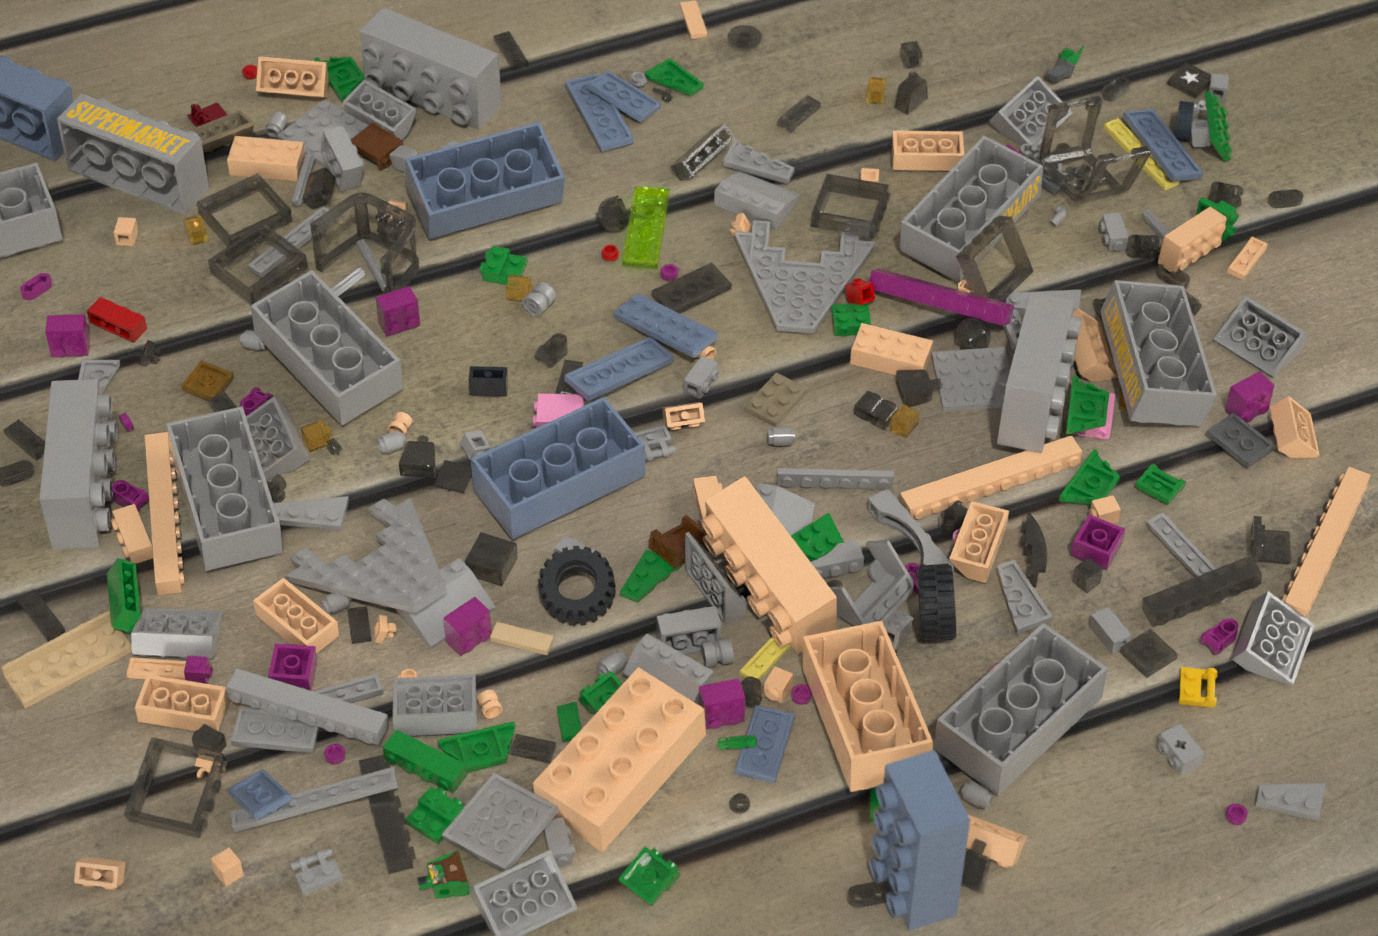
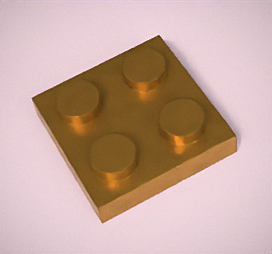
[181,360,234,402]

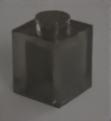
[900,41,923,69]
[1073,557,1103,593]
[191,724,226,760]

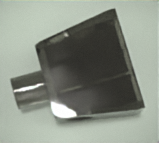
[894,72,928,115]
[895,370,942,409]
[399,435,437,478]
[961,839,991,894]

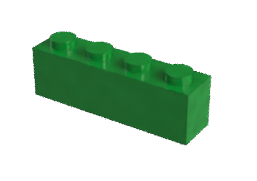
[107,558,141,633]
[382,729,467,794]

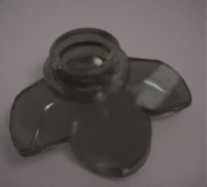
[266,474,286,503]

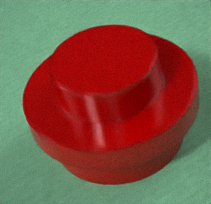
[242,64,258,80]
[601,244,619,261]

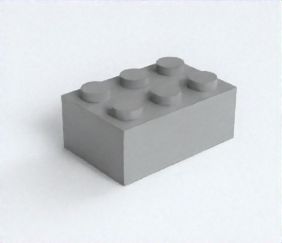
[320,125,364,192]
[657,606,721,655]

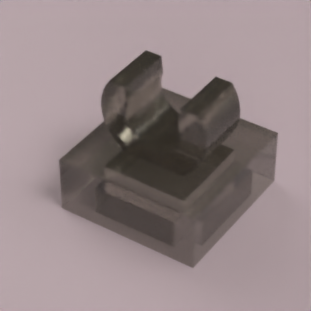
[139,340,161,367]

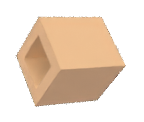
[114,217,138,246]
[1089,496,1121,524]
[763,666,793,703]
[211,848,244,887]

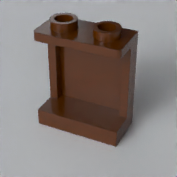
[351,123,403,171]
[648,515,709,568]

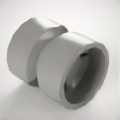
[522,282,556,316]
[700,637,734,668]

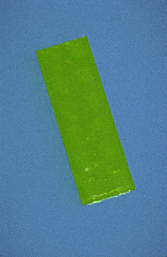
[622,186,670,269]

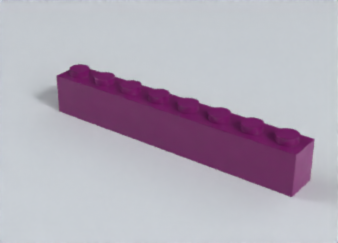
[869,268,1014,326]

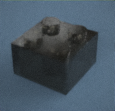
[465,532,518,587]

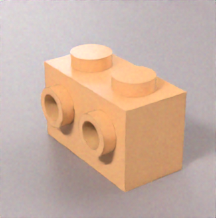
[662,402,705,430]
[74,857,126,890]

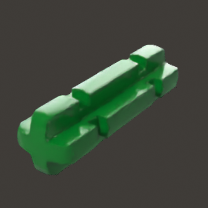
[717,735,758,750]

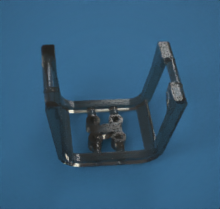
[1040,96,1151,202]
[310,193,419,295]

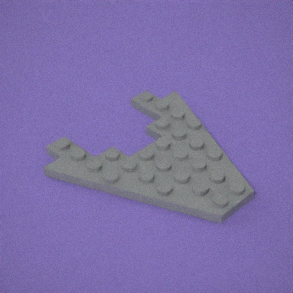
[735,220,875,334]
[286,498,447,613]

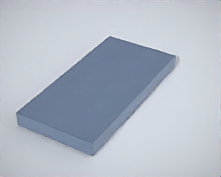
[587,70,661,122]
[735,705,795,784]

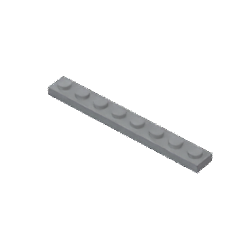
[231,767,399,832]

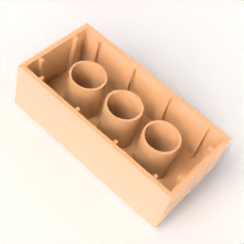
[701,476,837,655]
[803,621,933,792]
[533,667,706,853]

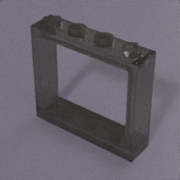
[197,173,293,251]
[811,174,891,238]
[956,215,1034,302]
[208,223,308,305]
[124,737,227,838]

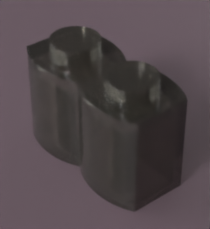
[854,391,899,430]

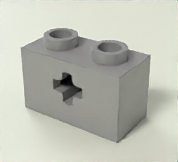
[1157,724,1205,775]

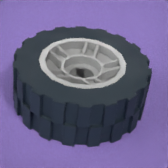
[1175,101,1194,140]

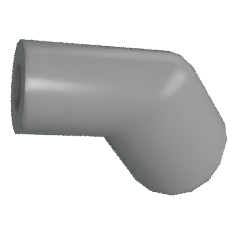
[1050,205,1068,227]

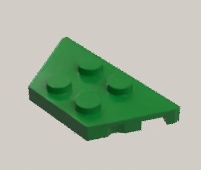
[314,57,364,102]
[1066,375,1109,434]
[1059,449,1120,505]
[791,513,844,562]
[437,721,515,773]

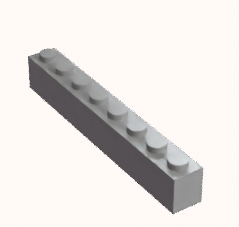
[226,669,389,746]

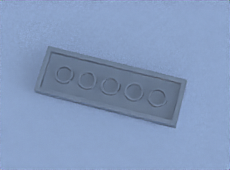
[565,73,634,152]
[1122,109,1203,182]
[613,293,718,358]
[564,337,674,401]

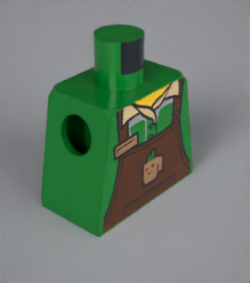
[417,850,470,899]

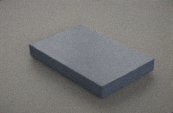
[227,769,292,821]

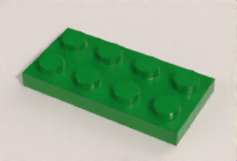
[1205,90,1232,162]

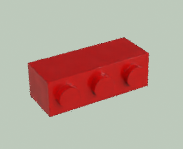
[87,297,147,343]

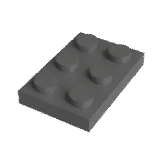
[1206,412,1275,468]

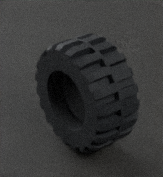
[538,546,616,626]
[917,564,957,642]

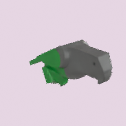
[1046,45,1084,82]

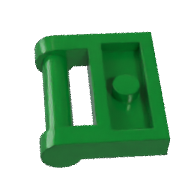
[1135,464,1186,505]

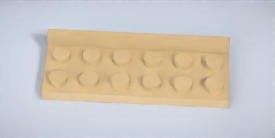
[1,611,132,708]

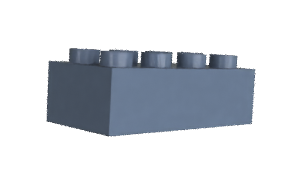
[0,56,73,162]
[405,122,565,239]
[471,397,645,540]
[869,750,970,931]

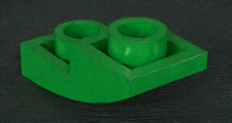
[557,702,582,742]

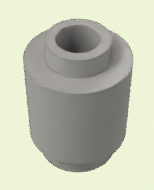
[266,112,288,138]
[240,330,268,351]
[768,427,795,446]
[377,430,406,454]
[320,593,351,615]
[597,650,627,675]
[961,781,994,810]

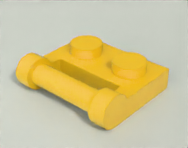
[1179,667,1218,708]

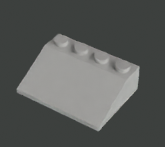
[989,76,1072,147]
[714,171,801,230]
[1213,296,1309,378]
[246,396,310,479]
[757,483,815,536]
[685,532,747,625]
[396,558,496,649]
[1232,591,1315,686]
[131,607,224,659]
[393,674,477,736]
[469,850,578,936]

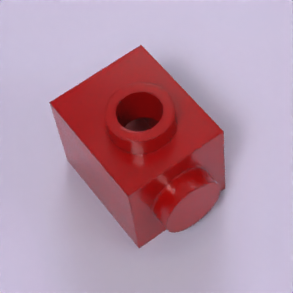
[845,278,875,305]

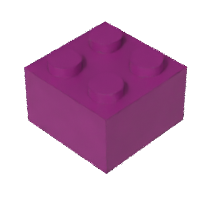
[375,286,420,337]
[45,314,90,357]
[1225,371,1274,422]
[1071,514,1125,570]
[443,597,492,656]
[268,644,317,691]
[699,678,745,729]

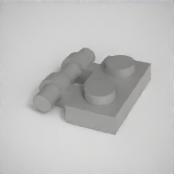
[635,425,676,462]
[290,848,343,896]

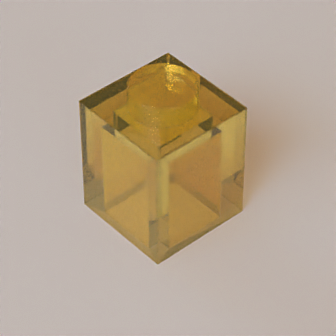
[867,77,886,105]
[183,215,209,246]
[506,275,534,302]
[890,404,920,438]
[301,420,332,452]

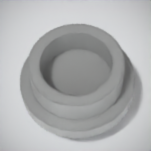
[629,72,646,87]

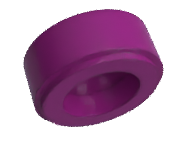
[660,264,679,281]
[119,413,134,432]
[791,684,812,705]
[324,744,346,765]
[1225,803,1248,825]

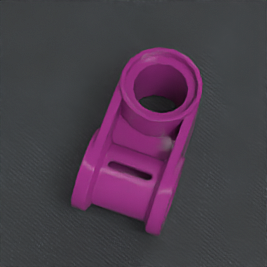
[240,387,274,416]
[112,480,149,512]
[1200,618,1239,655]

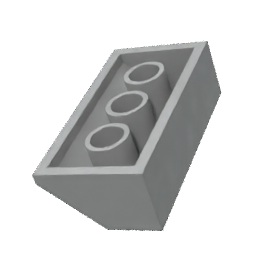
[342,79,417,140]
[623,634,714,704]

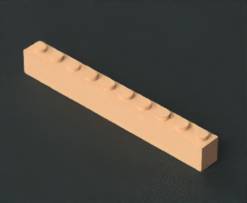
[145,432,185,595]
[899,435,1082,520]
[1282,467,1371,618]

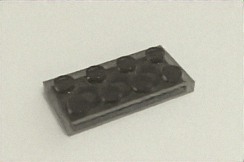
[651,262,732,314]

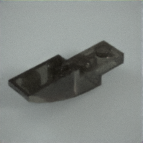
[1020,513,1047,588]

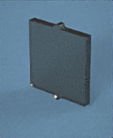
[434,460,472,493]

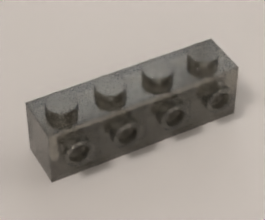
[670,124,734,181]

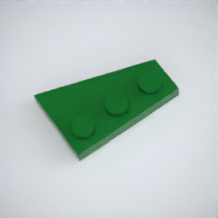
[644,58,704,96]
[620,550,681,603]

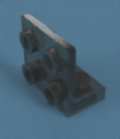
[1250,516,1291,564]

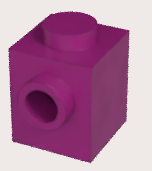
[184,656,212,684]

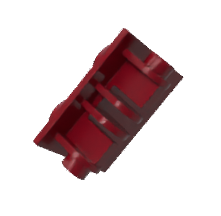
[187,102,228,127]

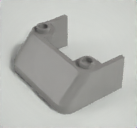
[829,540,914,626]

